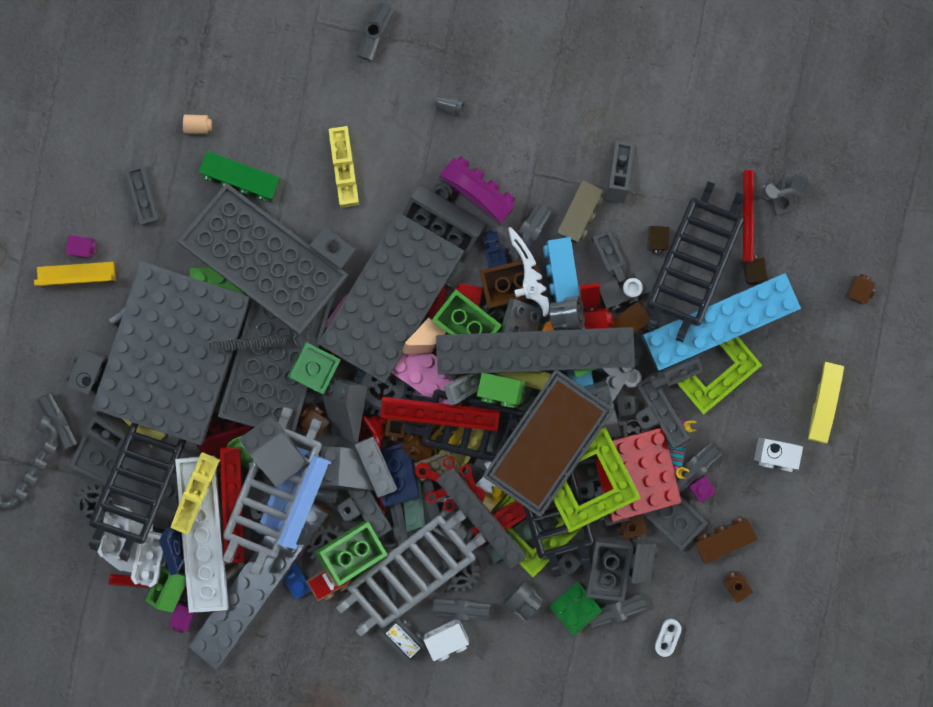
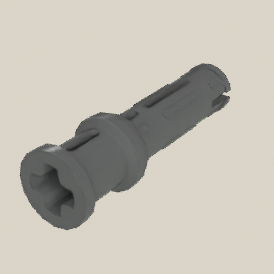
[381,541,401,601]

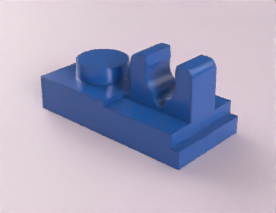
[284,562,311,599]

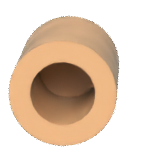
[183,114,212,134]

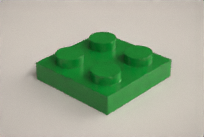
[288,342,340,394]
[549,581,603,636]

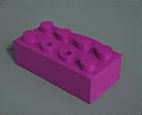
[439,156,515,226]

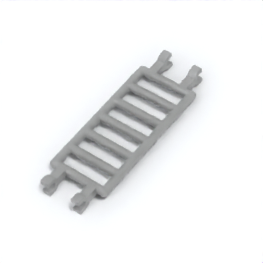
[222,407,322,575]
[336,509,486,636]

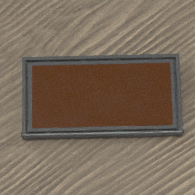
[482,369,615,517]

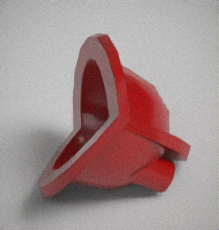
[358,415,387,450]

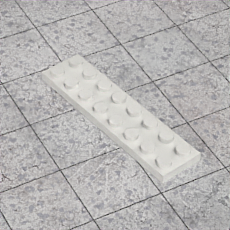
[175,456,229,613]

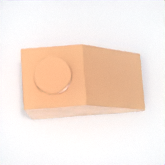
[402,318,446,354]

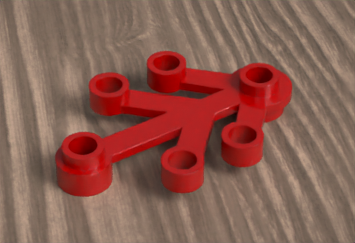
[415,456,485,511]

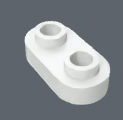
[655,619,681,657]

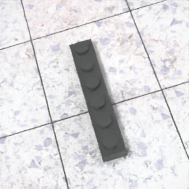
[437,467,527,569]

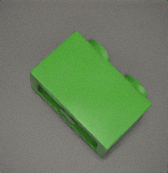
[145,566,186,613]

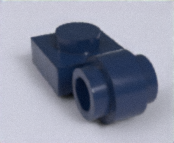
[482,230,508,268]

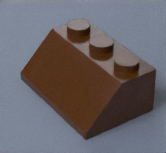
[479,257,545,308]

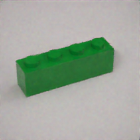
[199,151,281,202]

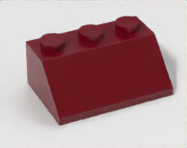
[197,413,255,456]

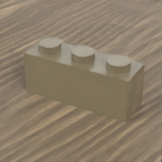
[556,180,604,243]

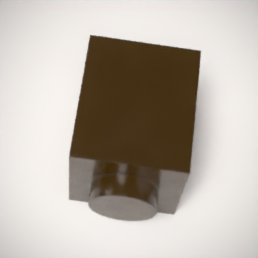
[647,226,670,254]
[742,255,768,284]

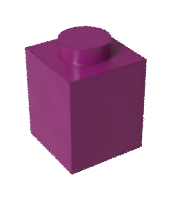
[65,235,97,258]
[688,475,716,503]
[169,601,195,633]

